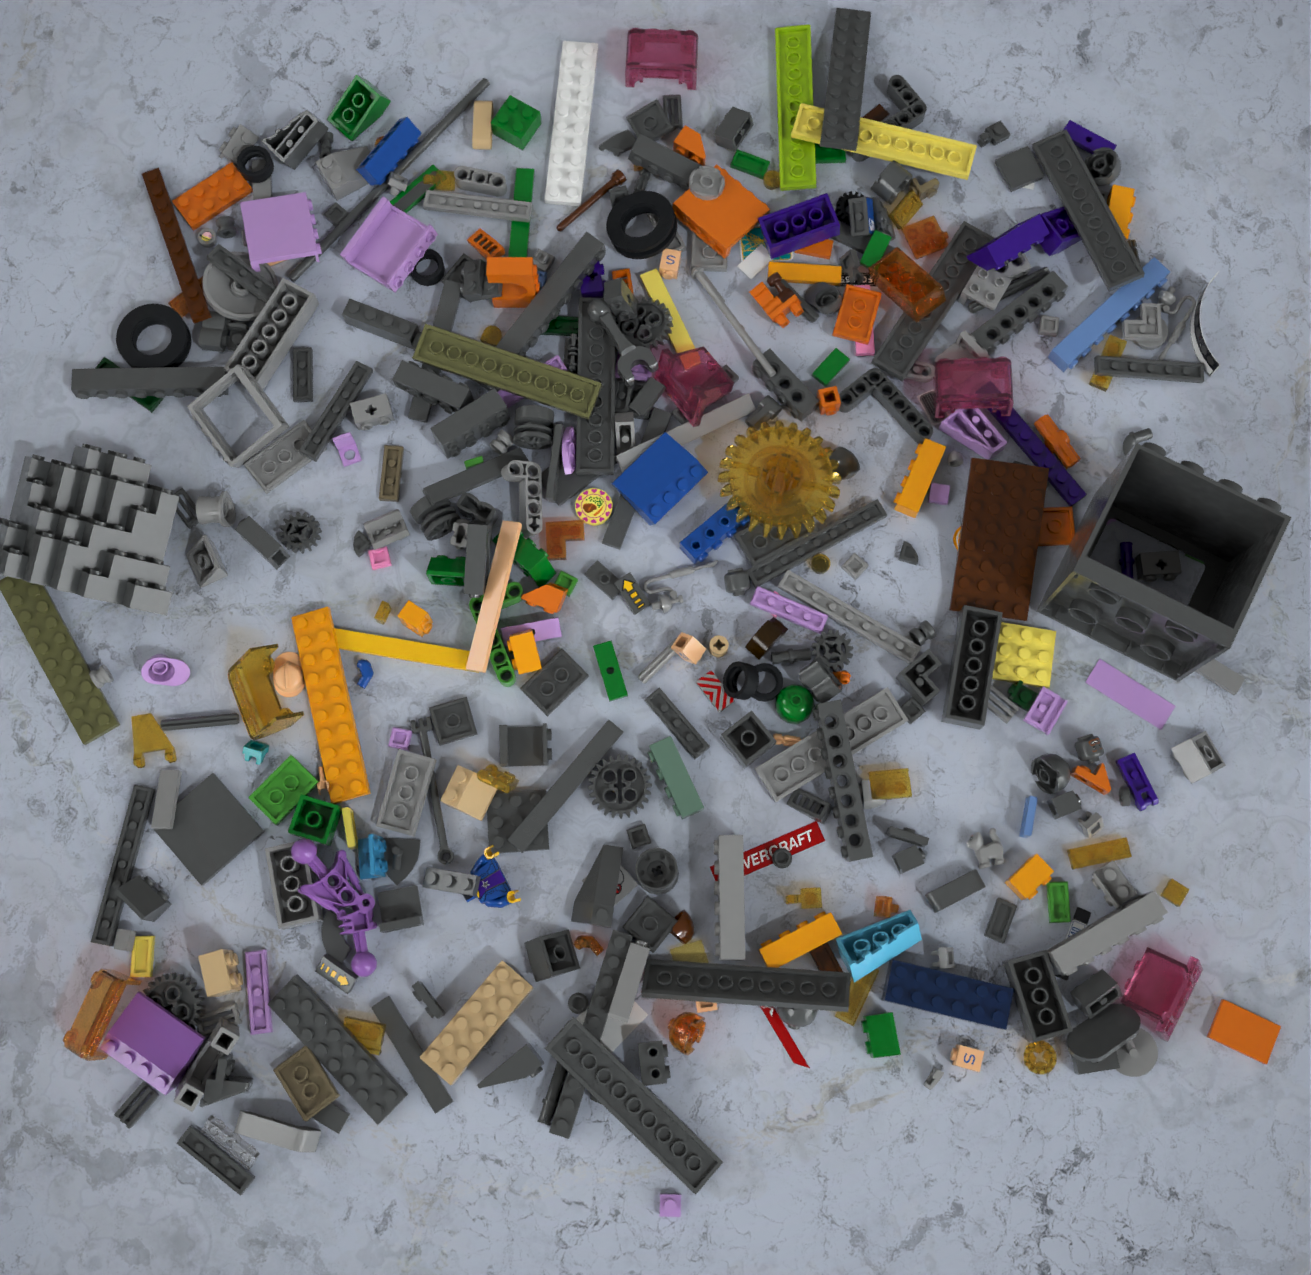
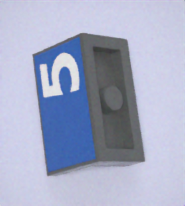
[848,197,875,237]

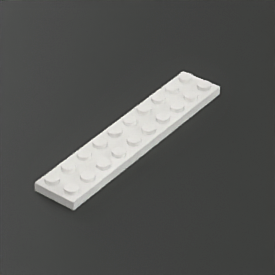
[545,41,598,206]

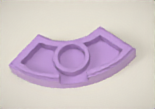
[562,426,577,475]

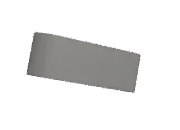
[454,166,507,197]

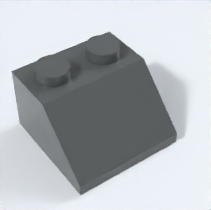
[114,875,172,922]
[524,929,580,982]

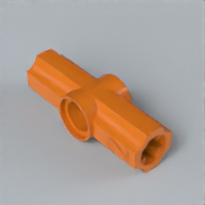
[1034,414,1081,469]

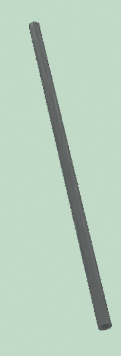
[288,78,490,282]

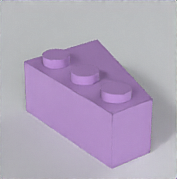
[939,400,1008,460]

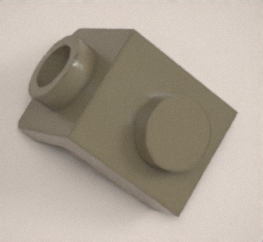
[909,178,940,202]

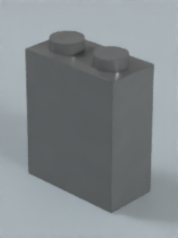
[235,516,290,570]

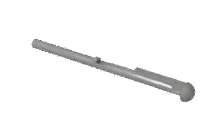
[691,266,776,377]

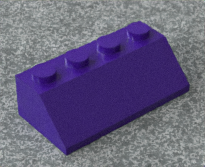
[758,193,840,259]
[966,213,1050,271]

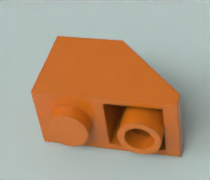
[673,125,706,166]
[521,582,568,614]

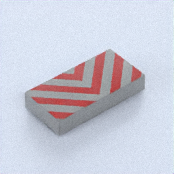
[695,670,735,713]

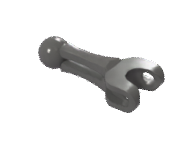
[587,298,659,387]

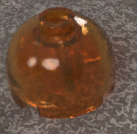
[668,1012,706,1055]

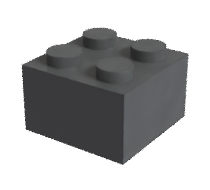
[720,710,777,769]

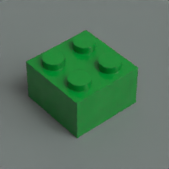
[491,95,542,151]
[287,794,342,846]

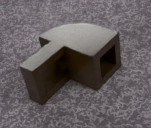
[745,617,788,660]

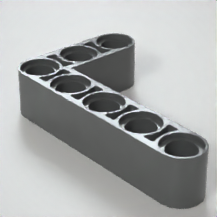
[851,75,927,162]
[839,368,933,444]

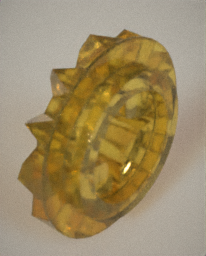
[1023,1041,1057,1074]

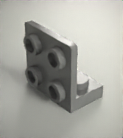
[378,885,424,933]

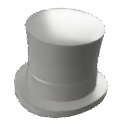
[196,491,236,527]

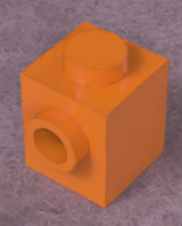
[816,386,841,416]

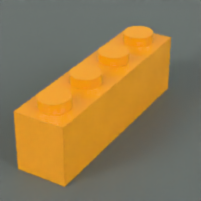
[1106,184,1136,240]
[893,438,946,518]
[758,911,842,968]

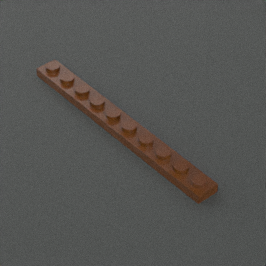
[141,167,212,324]

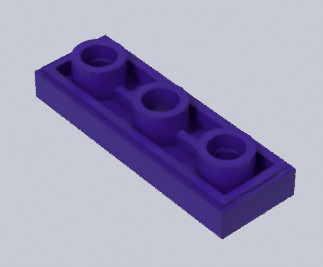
[1063,120,1117,155]

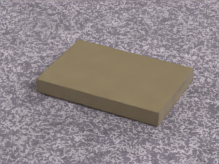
[273,1046,341,1121]

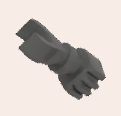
[319,131,333,159]

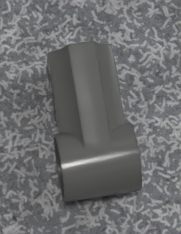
[745,395,782,432]

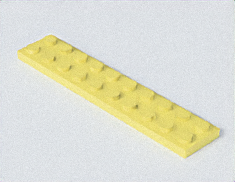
[791,103,977,180]

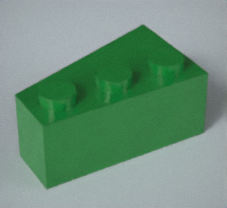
[492,532,556,587]

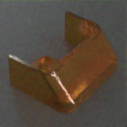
[63,969,142,1061]

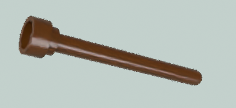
[556,169,627,231]

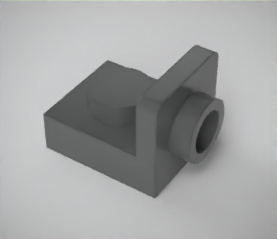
[227,322,249,351]

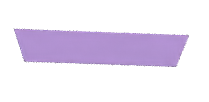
[1085,659,1175,730]

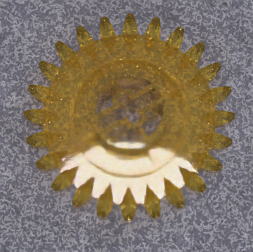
[718,421,842,540]

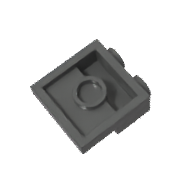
[460,259,503,302]

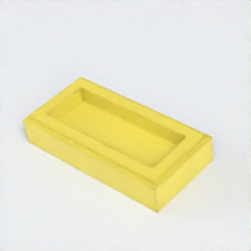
[341,807,358,850]
[130,936,155,977]

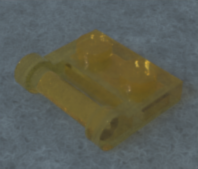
[477,764,519,794]

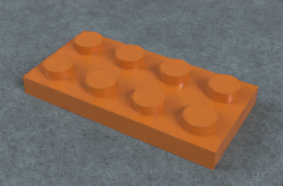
[172,162,253,231]

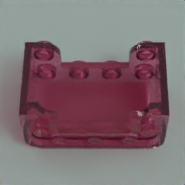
[625,28,698,90]
[933,356,1014,418]

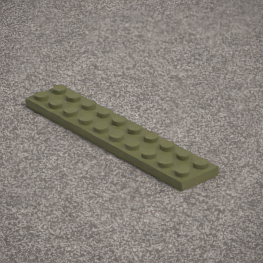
[412,324,602,420]
[0,577,120,745]

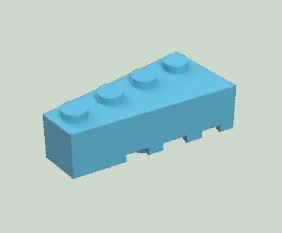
[836,910,922,983]

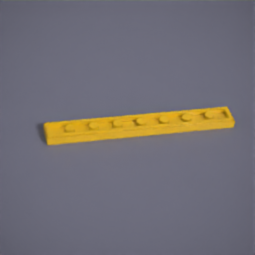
[335,628,479,673]

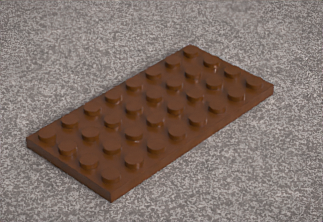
[949,458,1049,621]

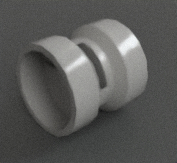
[489,430,514,455]

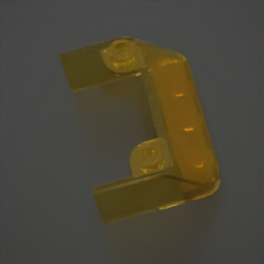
[228,644,304,740]

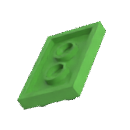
[248,755,319,826]

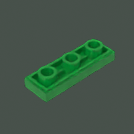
[593,640,628,702]

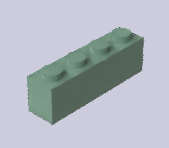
[647,736,704,820]

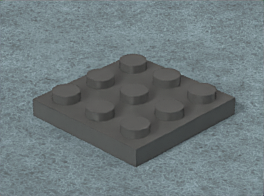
[487,790,549,854]

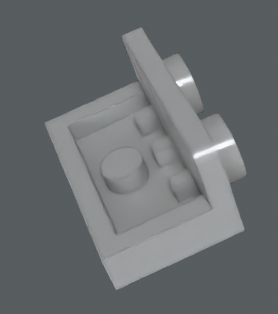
[219,124,259,166]
[363,509,410,550]

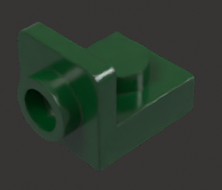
[1007,680,1038,711]

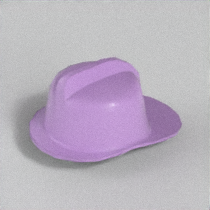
[141,654,190,686]

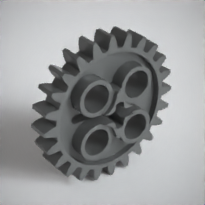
[616,297,673,352]
[588,754,652,819]
[143,973,206,1030]

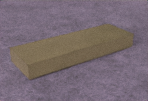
[379,445,404,502]

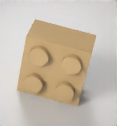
[198,949,243,997]

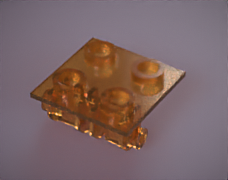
[901,216,948,260]

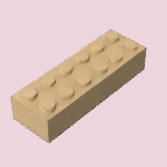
[419,960,534,1085]

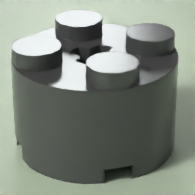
[871,160,913,205]

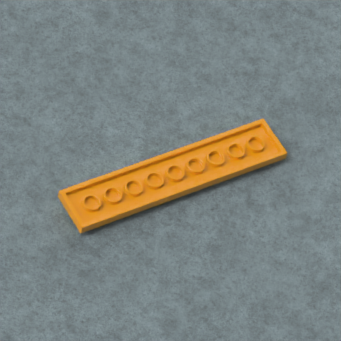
[291,607,371,804]

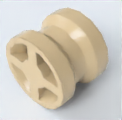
[709,635,729,658]

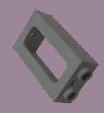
[464,520,493,598]

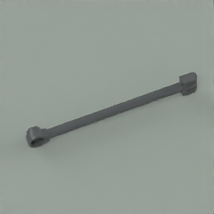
[411,716,454,864]

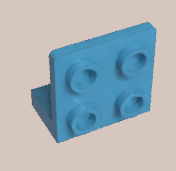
[358,834,388,880]

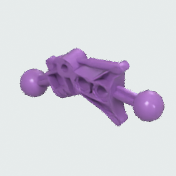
[291,838,377,977]

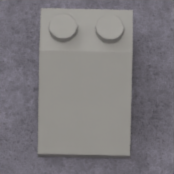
[316,146,370,201]

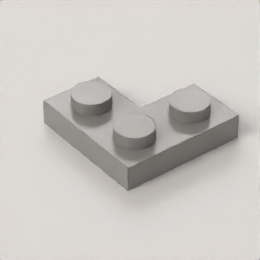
[1122,303,1162,341]

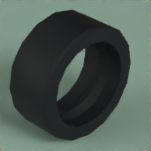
[237,146,274,183]
[411,249,445,286]
[723,661,759,700]
[752,663,783,702]

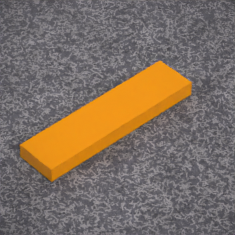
[768,262,842,286]

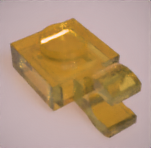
[423,170,455,191]
[786,887,822,909]

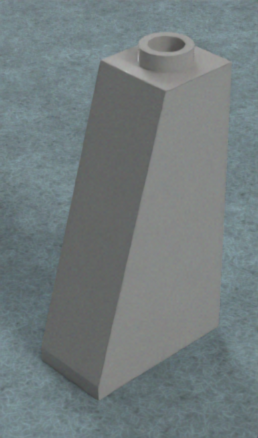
[607,939,651,1023]

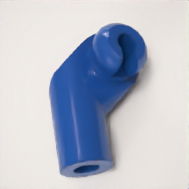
[357,659,374,689]

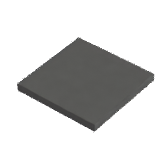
[154,773,265,886]

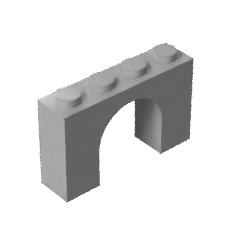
[174,1017,240,1112]

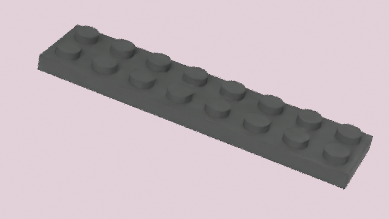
[268,974,408,1125]

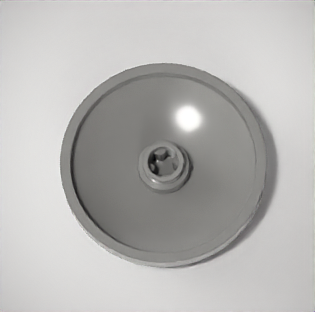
[202,252,279,321]

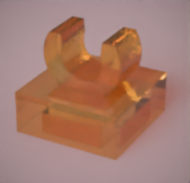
[874,896,899,918]

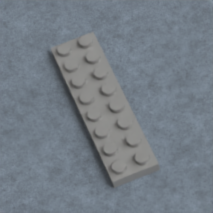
[755,687,909,802]

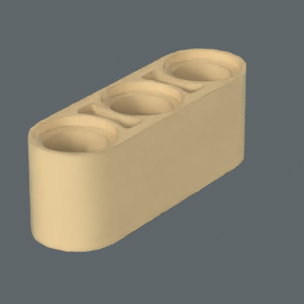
[472,101,493,150]

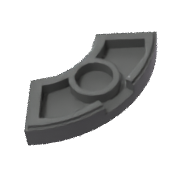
[322,910,352,964]

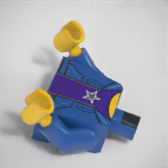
[463,845,521,908]

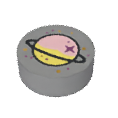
[198,228,217,248]

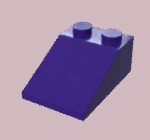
[1040,207,1081,256]

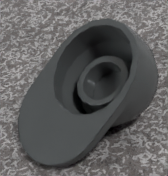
[805,282,842,315]

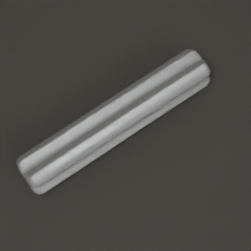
[638,638,677,684]

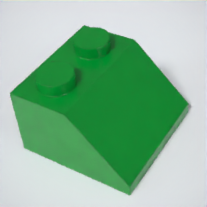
[426,555,466,586]
[861,1012,901,1058]

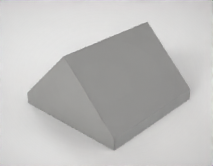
[186,535,228,588]

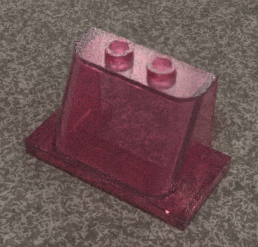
[654,346,734,427]
[1121,947,1203,1042]

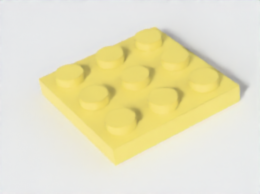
[992,622,1056,689]

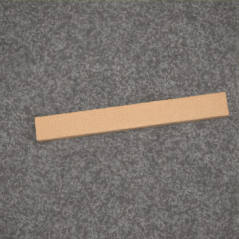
[466,520,522,673]

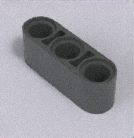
[925,869,986,913]

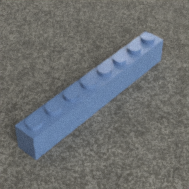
[1048,257,1170,372]

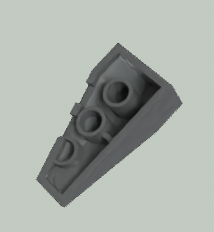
[571,844,623,928]

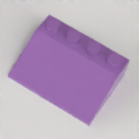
[100,991,205,1095]

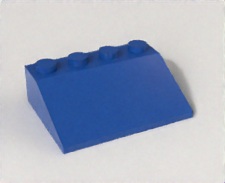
[611,432,708,525]

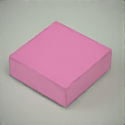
[368,546,392,570]

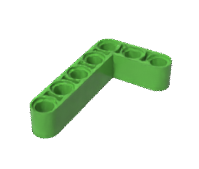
[469,582,524,687]

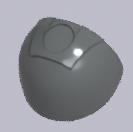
[827,447,860,480]

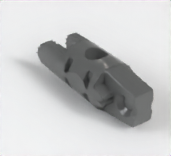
[871,197,896,241]

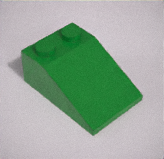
[327,75,391,141]

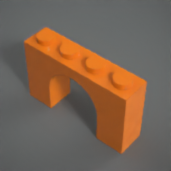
[486,257,540,308]

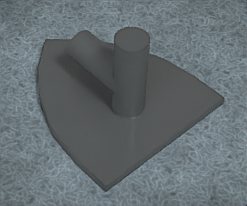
[383,838,421,885]

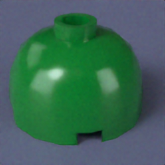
[775,684,814,724]

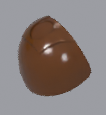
[670,909,694,944]

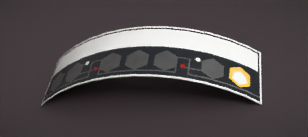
[1190,272,1220,377]

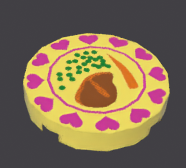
[575,488,613,526]

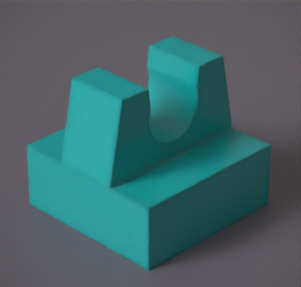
[242,740,269,765]

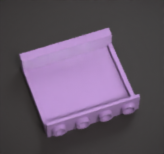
[240,192,322,272]
[340,196,438,293]

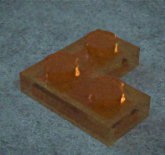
[546,520,585,561]

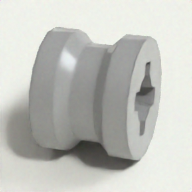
[89,664,114,689]

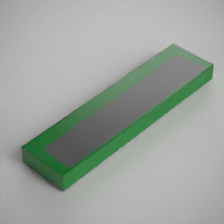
[390,165,446,213]

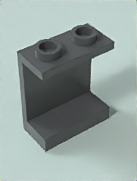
[499,723,552,767]

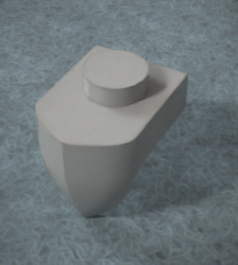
[859,780,887,809]

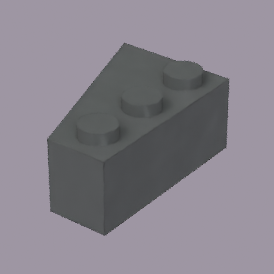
[261,110,329,170]

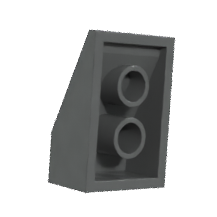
[477,1043,544,1088]

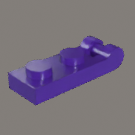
[1115,752,1159,811]

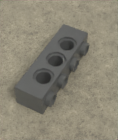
[752,348,820,422]

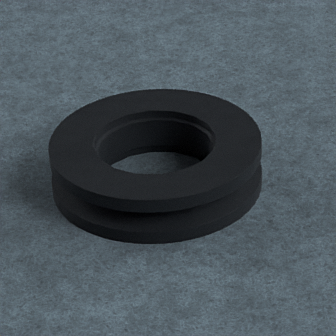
[606,191,678,259]
[116,304,191,368]

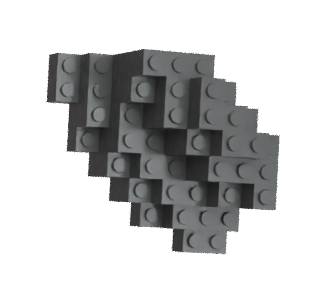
[0,443,180,615]

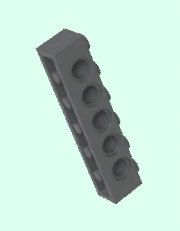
[971,271,1068,355]

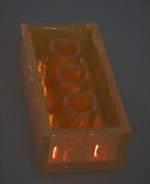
[868,247,946,323]

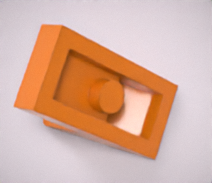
[1070,762,1111,795]

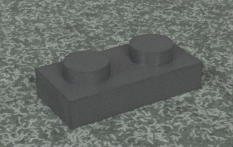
[412,981,446,1019]

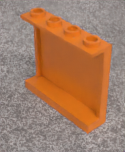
[672,164,770,259]

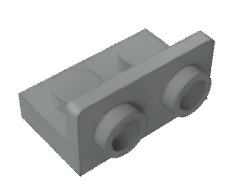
[1092,860,1138,909]

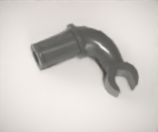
[1122,428,1153,456]

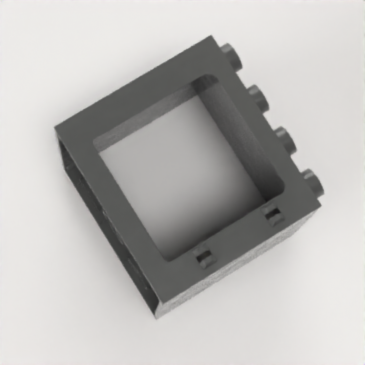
[1037,442,1292,682]

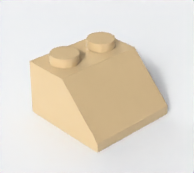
[440,765,499,821]

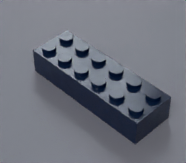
[881,960,1014,1030]

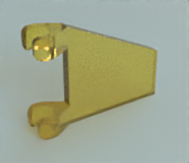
[132,713,177,768]

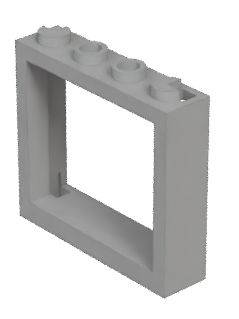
[187,364,289,468]

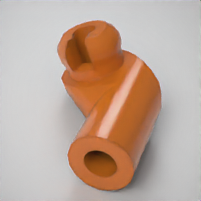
[832,670,851,684]

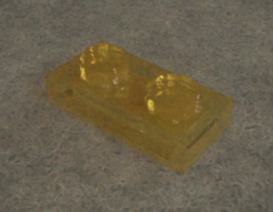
[889,190,923,230]

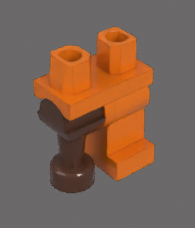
[749,272,804,328]

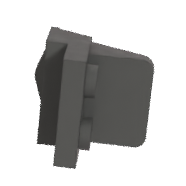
[199,1054,253,1107]

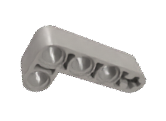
[501,460,542,538]
[234,1110,321,1152]

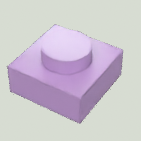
[660,1193,681,1217]

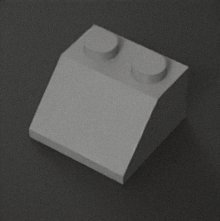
[1171,731,1226,784]

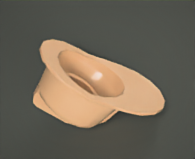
[273,652,305,697]

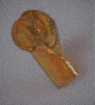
[574,935,604,956]

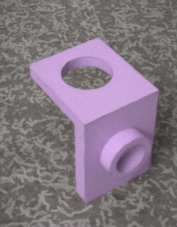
[332,432,362,467]

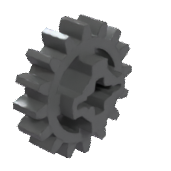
[279,512,322,554]
[811,629,854,672]

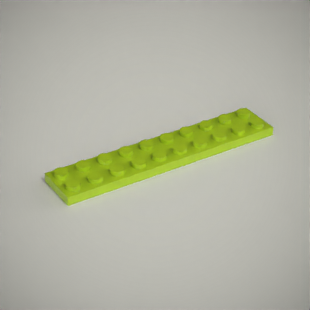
[775,24,817,191]

